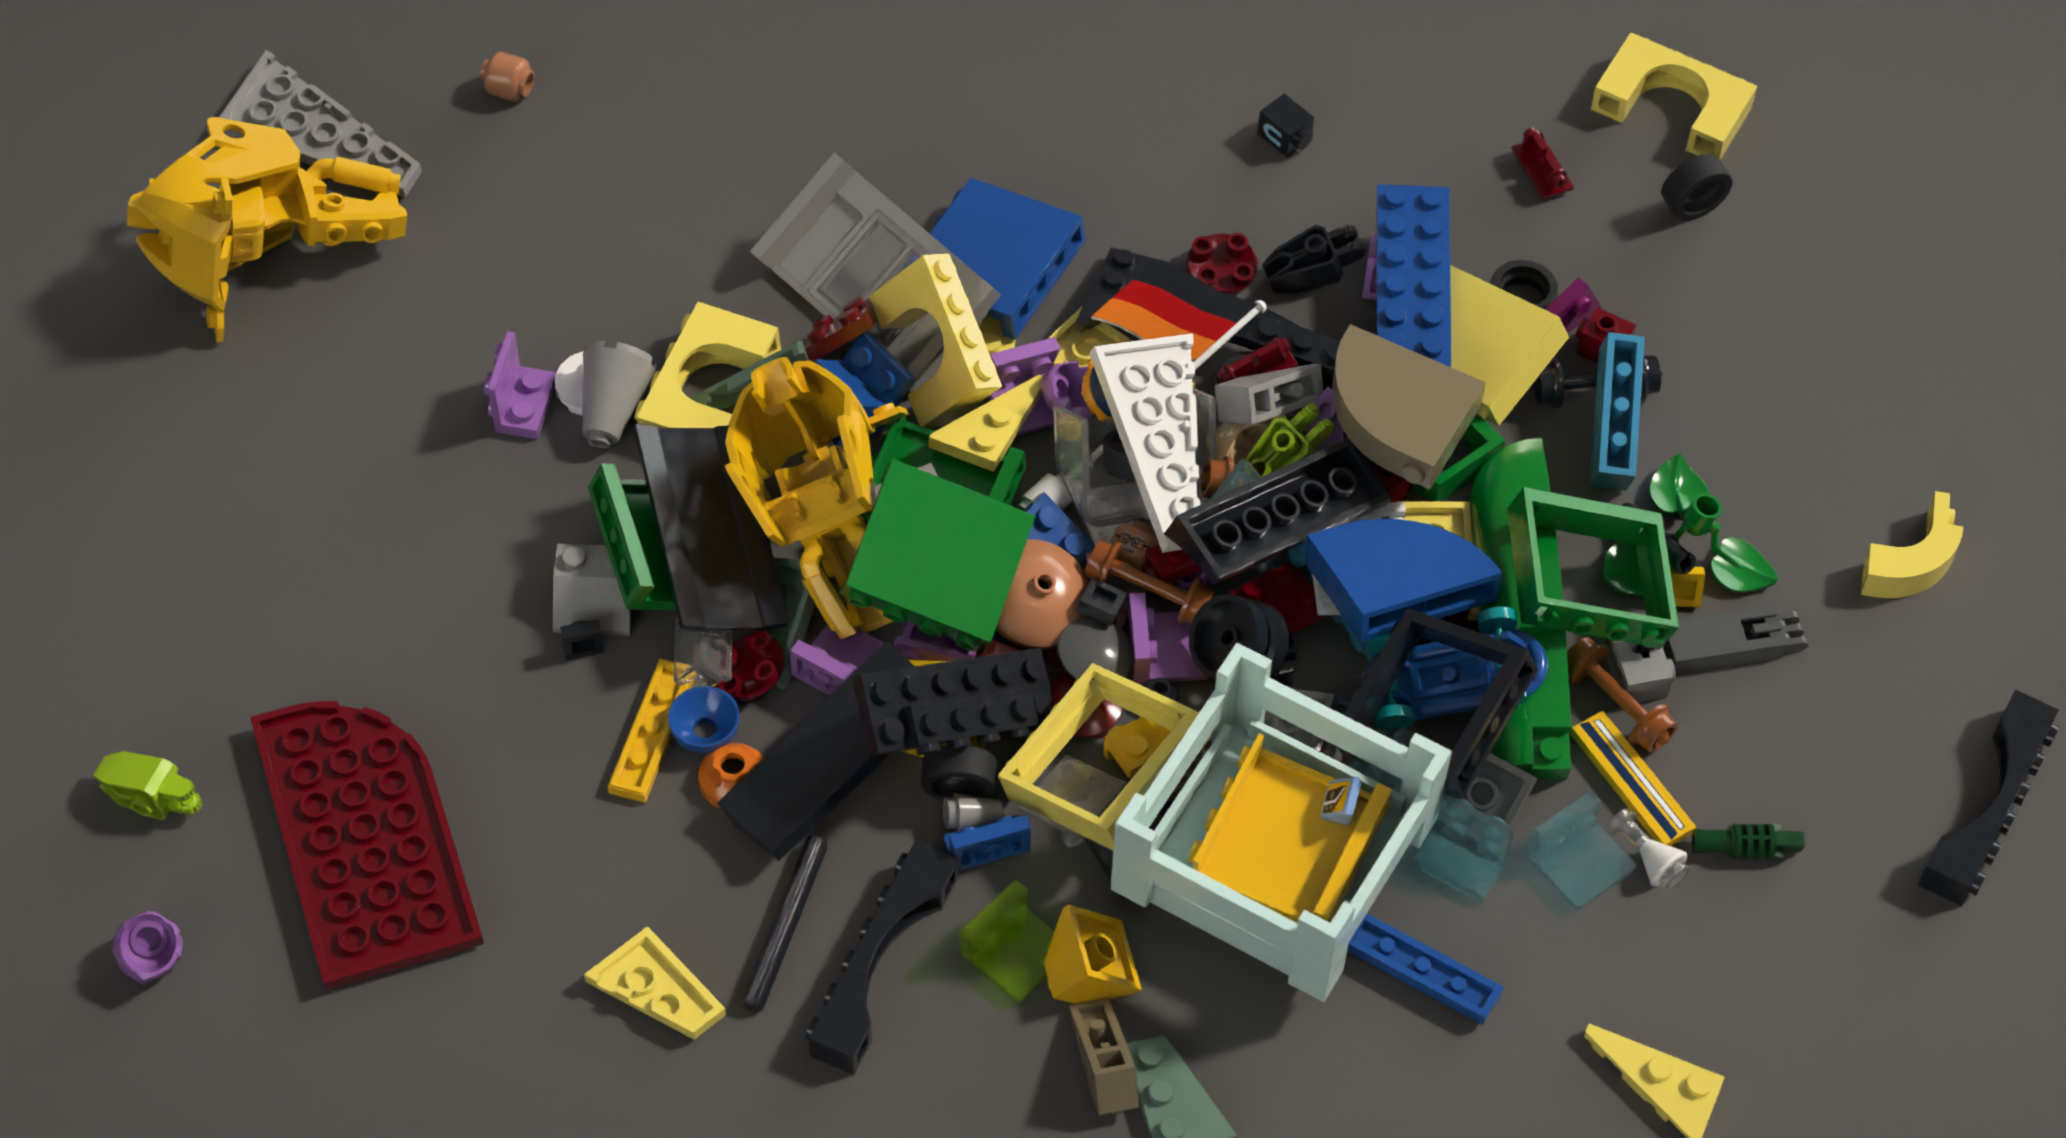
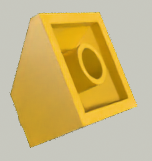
[1044,904,1142,1004]

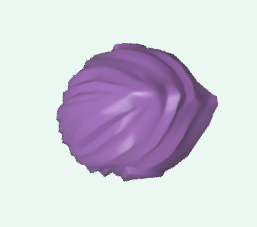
[1041,360,1095,420]
[112,911,183,985]

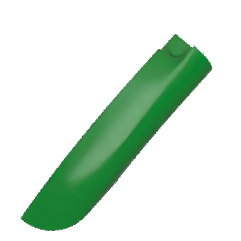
[1470,438,1571,779]

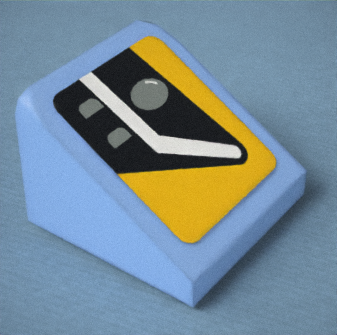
[1320,776,1362,826]

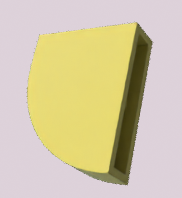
[1450,265,1569,426]

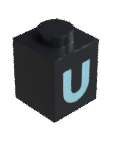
[1257,93,1314,158]

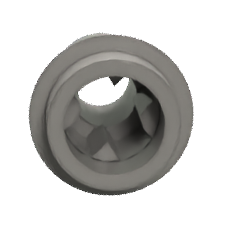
[943,793,1003,831]

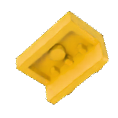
[1103,716,1171,779]

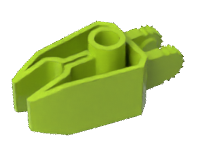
[1240,403,1335,479]
[92,751,203,820]

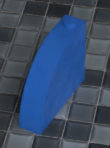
[1305,519,1502,642]

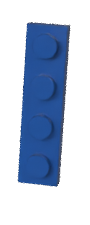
[1347,913,1504,1025]

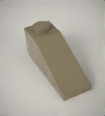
[1069,998,1139,1115]

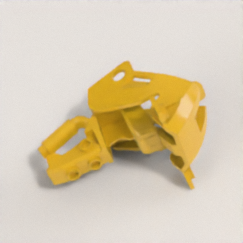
[127,117,407,342]
[725,357,909,639]

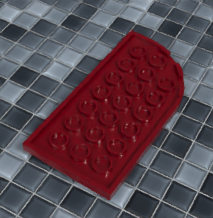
[250,701,484,991]

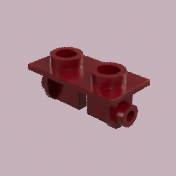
[1511,127,1574,200]
[1216,337,1299,383]

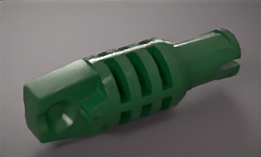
[1691,824,1805,859]

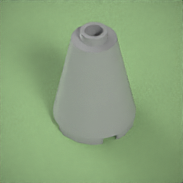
[582,341,656,449]

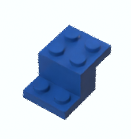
[814,332,916,449]

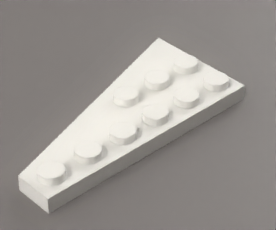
[1089,333,1200,553]

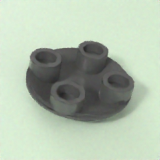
[1056,617,1134,680]

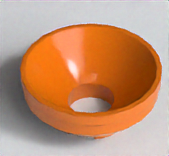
[698,743,764,809]

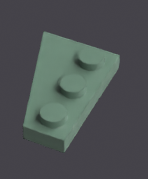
[1126,1035,1238,1138]

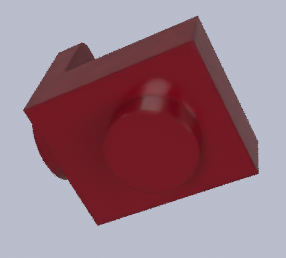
[1142,545,1202,599]

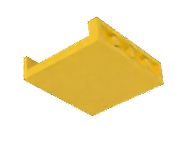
[1188,733,1392,923]

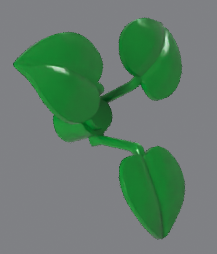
[1602,453,1778,597]

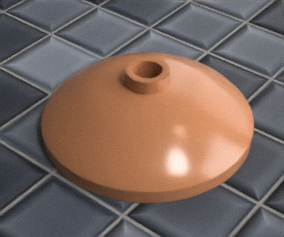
[995,539,1089,650]

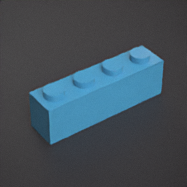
[1590,332,1645,491]

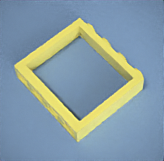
[998,663,1211,851]

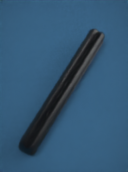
[742,835,827,1012]

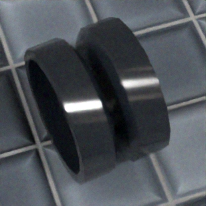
[1189,594,1289,679]

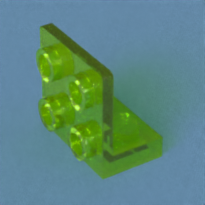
[960,880,1054,1003]

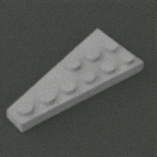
[219,50,422,198]

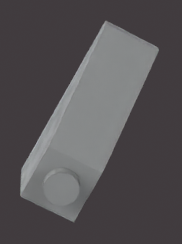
[1215,364,1323,425]

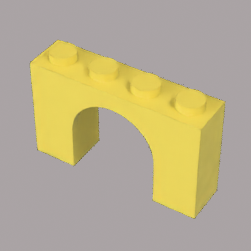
[1591,32,1757,160]
[869,254,1002,428]
[635,302,781,428]

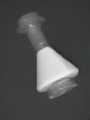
[1609,809,1690,890]

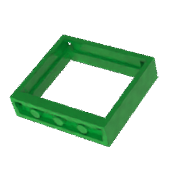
[1507,487,1679,648]

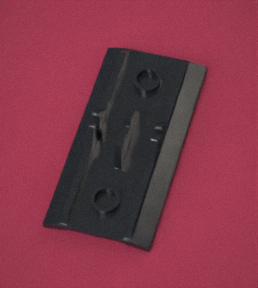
[633,424,790,631]

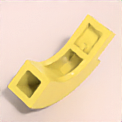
[1861,491,1964,598]

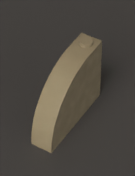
[1332,324,1486,489]

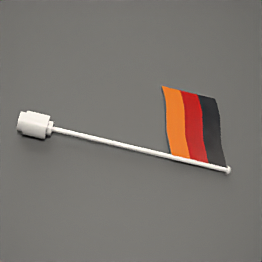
[1017,262,1267,511]

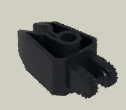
[1262,225,1366,294]

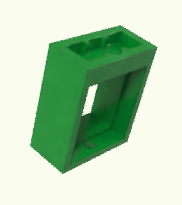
[1412,414,1506,502]

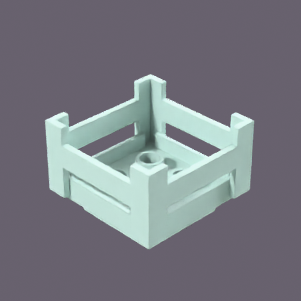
[1111,643,1452,1003]

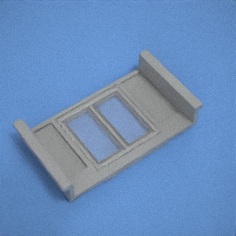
[750,152,1001,392]

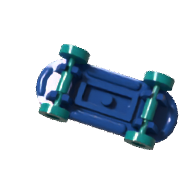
[1361,607,1548,731]

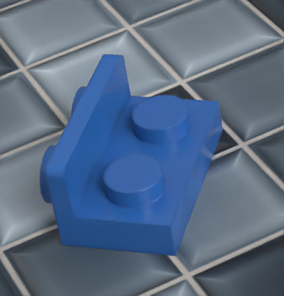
[944,815,1031,871]

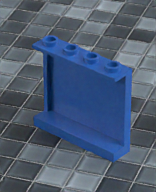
[899,178,1086,340]

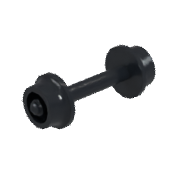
[1531,355,1663,408]

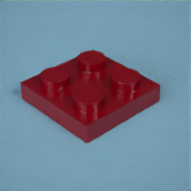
[804,297,877,362]
[1228,563,1331,635]

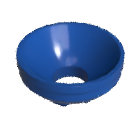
[668,686,740,753]

